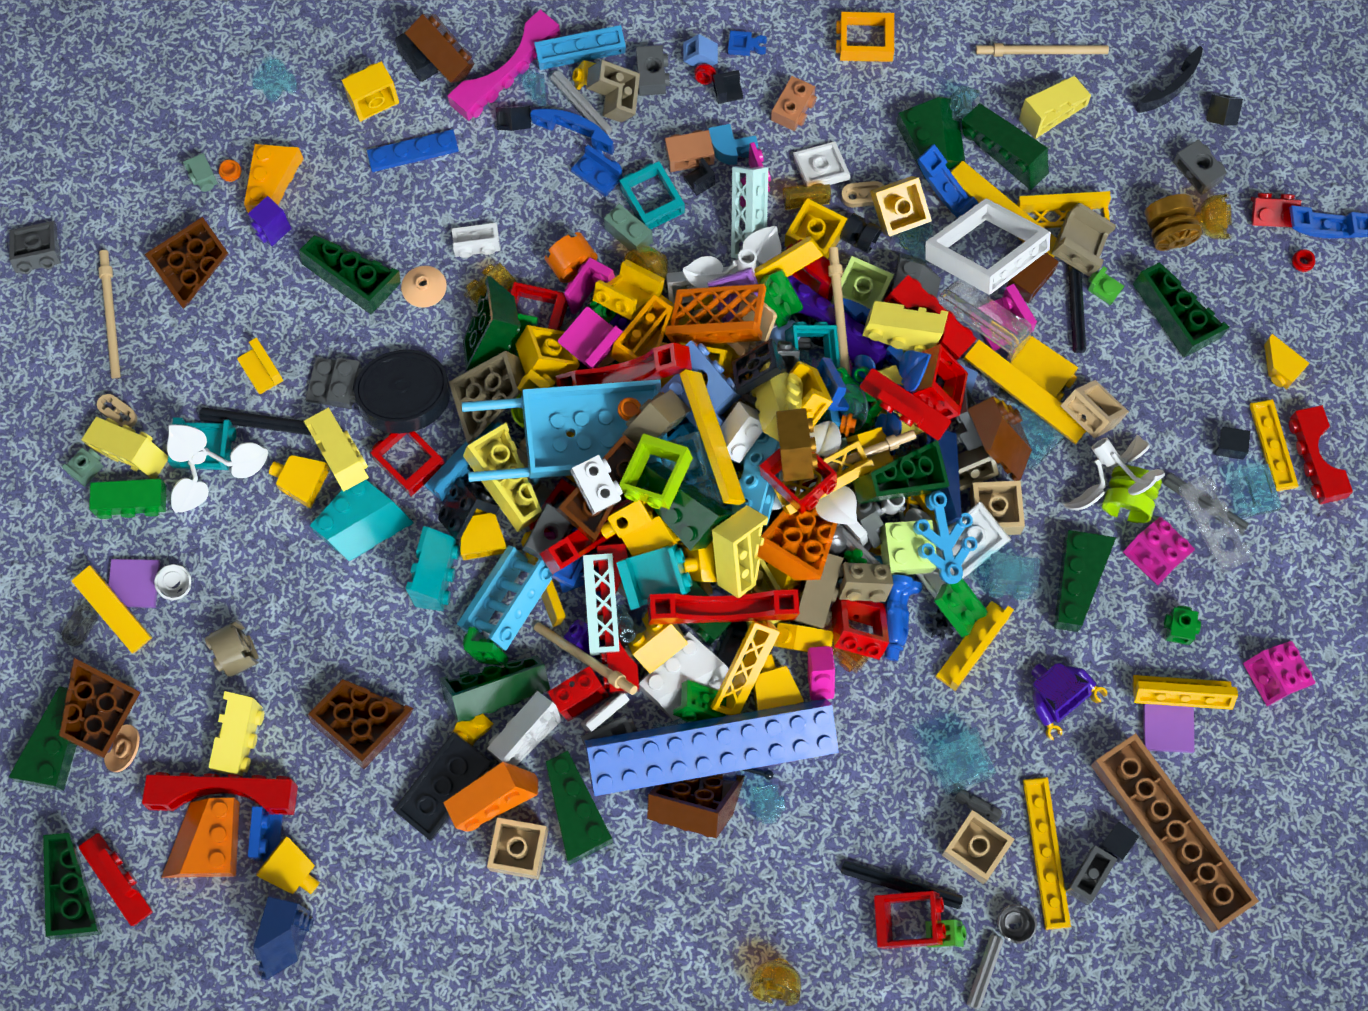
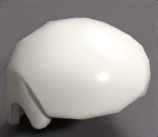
[154,564,191,601]

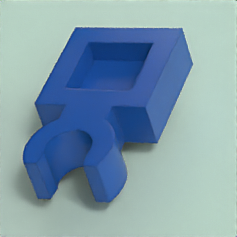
[728,31,767,56]

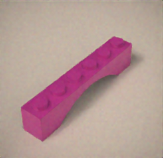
[447,9,560,121]

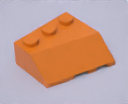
[757,492,838,580]
[443,761,538,832]
[161,798,240,878]

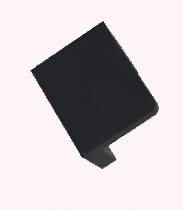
[713,70,743,104]
[1206,94,1243,126]
[496,105,531,131]
[684,158,715,196]
[1215,427,1250,460]
[1099,822,1139,863]

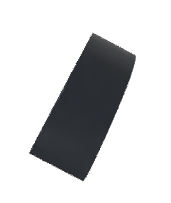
[1136,46,1203,113]

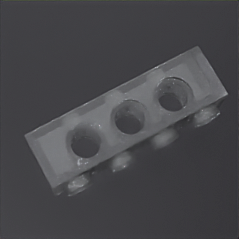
[1177,474,1251,574]

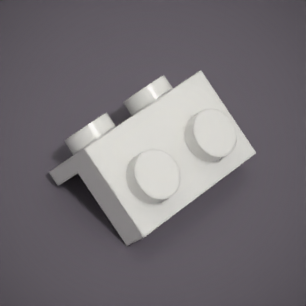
[452,223,500,258]

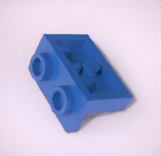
[571,145,623,197]
[817,357,849,411]
[248,806,283,861]

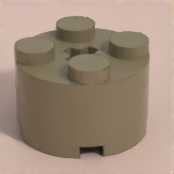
[205,620,259,677]

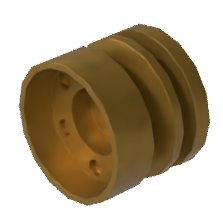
[1144,194,1203,251]

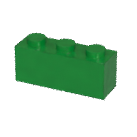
[89,479,167,519]

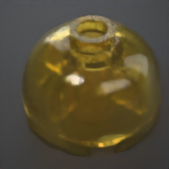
[1196,193,1232,240]
[624,246,668,281]
[749,958,802,1006]

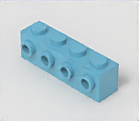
[732,432,782,527]

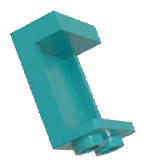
[168,417,237,470]
[616,543,692,610]

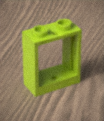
[619,433,693,509]

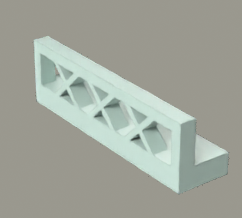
[731,166,768,259]
[583,553,620,656]

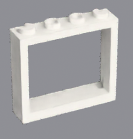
[925,198,1051,295]

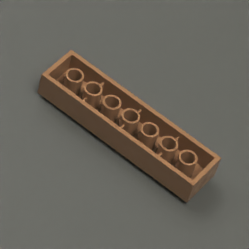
[1091,733,1259,933]

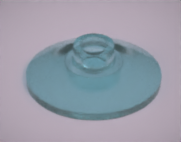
[844,384,868,431]

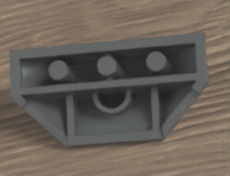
[889,253,941,298]

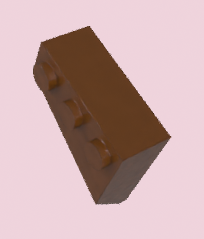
[405,14,475,83]
[145,217,229,310]
[968,396,1032,481]
[59,658,141,758]
[308,679,414,769]
[647,774,745,839]

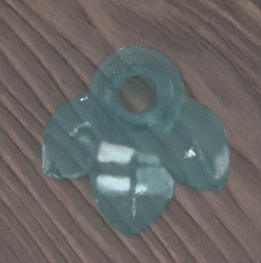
[253,59,297,103]
[899,223,933,263]

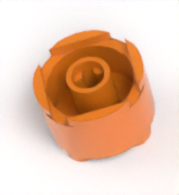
[544,232,598,283]

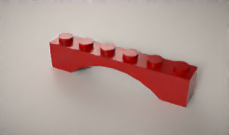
[556,342,692,387]
[540,499,631,574]
[592,544,639,694]
[647,589,800,625]
[142,772,298,815]

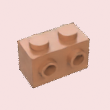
[771,76,817,131]
[665,130,714,172]

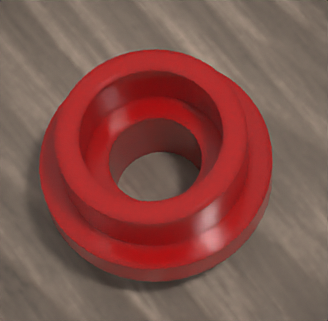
[695,64,717,85]
[1292,249,1316,272]

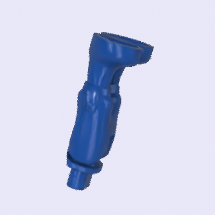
[884,575,923,661]

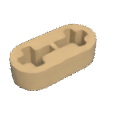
[97,394,137,428]

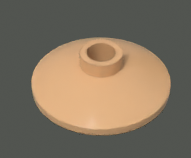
[401,266,447,307]
[104,724,140,772]

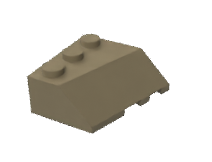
[449,351,525,444]

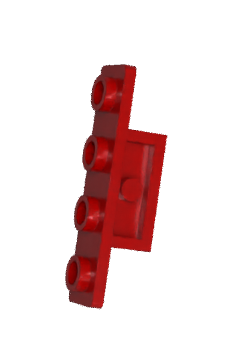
[860,368,951,441]
[79,833,153,926]

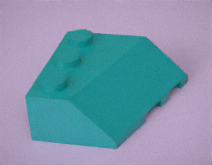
[310,480,414,562]
[405,526,460,611]

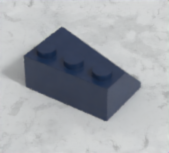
[253,896,314,980]

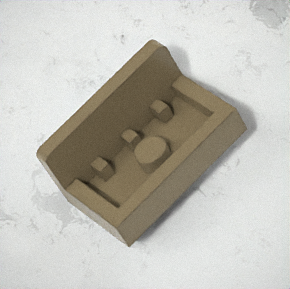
[838,562,894,602]

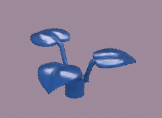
[851,350,931,455]

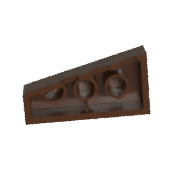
[556,435,637,543]

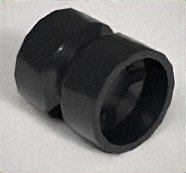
[840,213,882,254]

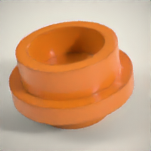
[219,160,242,182]
[617,397,642,421]
[840,413,857,437]

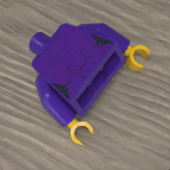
[1031,663,1107,740]

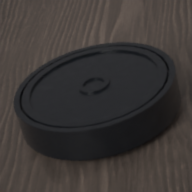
[354,349,450,434]

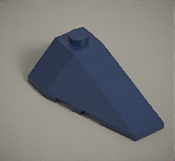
[919,430,962,526]

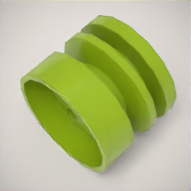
[1102,465,1162,523]

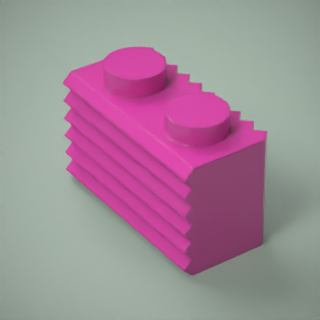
[807,646,835,700]

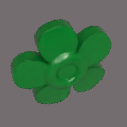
[843,548,867,564]

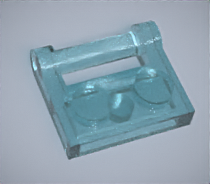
[1225,464,1282,519]

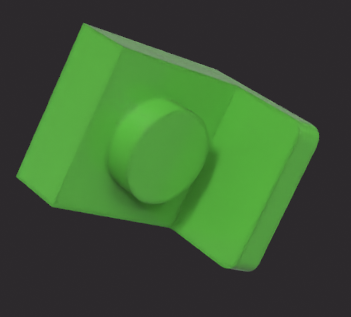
[1088,266,1124,305]
[925,919,967,948]

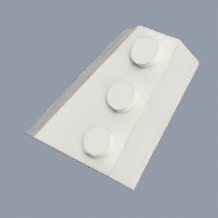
[639,632,735,722]
[487,691,562,766]

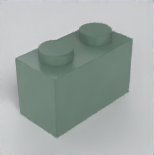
[604,203,653,257]

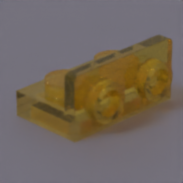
[782,183,831,210]
[463,263,517,307]

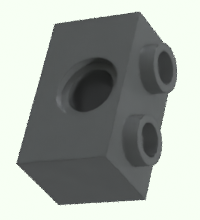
[636,45,670,96]
[1173,139,1227,195]
[522,504,573,559]
[1066,845,1117,905]

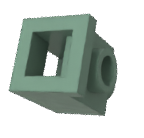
[183,153,218,192]
[62,448,104,487]

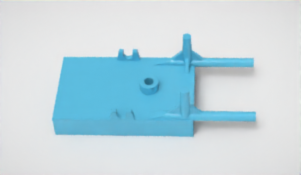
[462,380,670,485]

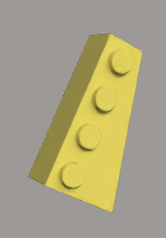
[749,362,803,442]
[463,423,542,532]

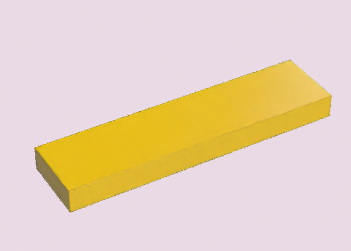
[1249,399,1299,492]
[521,531,566,627]
[71,565,153,653]

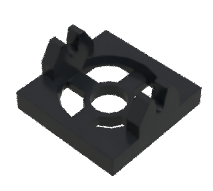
[731,339,787,396]

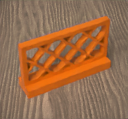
[665,284,766,344]

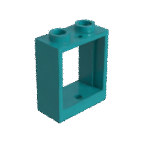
[620,161,685,230]
[785,322,842,378]

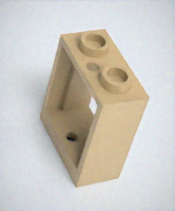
[1061,380,1129,439]

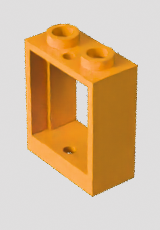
[836,12,894,62]

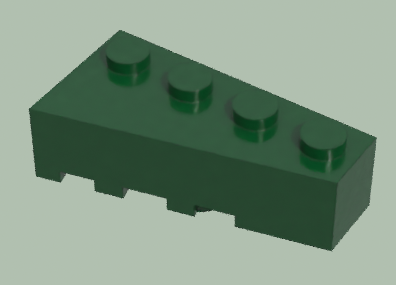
[636,462,734,551]
[439,655,551,722]

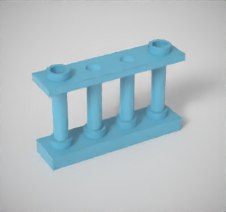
[457,545,552,651]

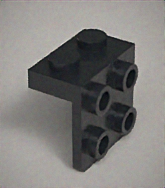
[438,478,500,540]

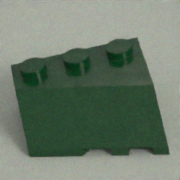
[896,97,966,179]
[463,276,521,371]

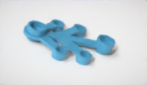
[913,491,977,584]

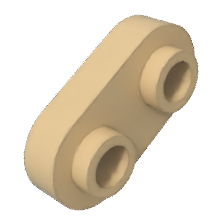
[841,181,885,208]

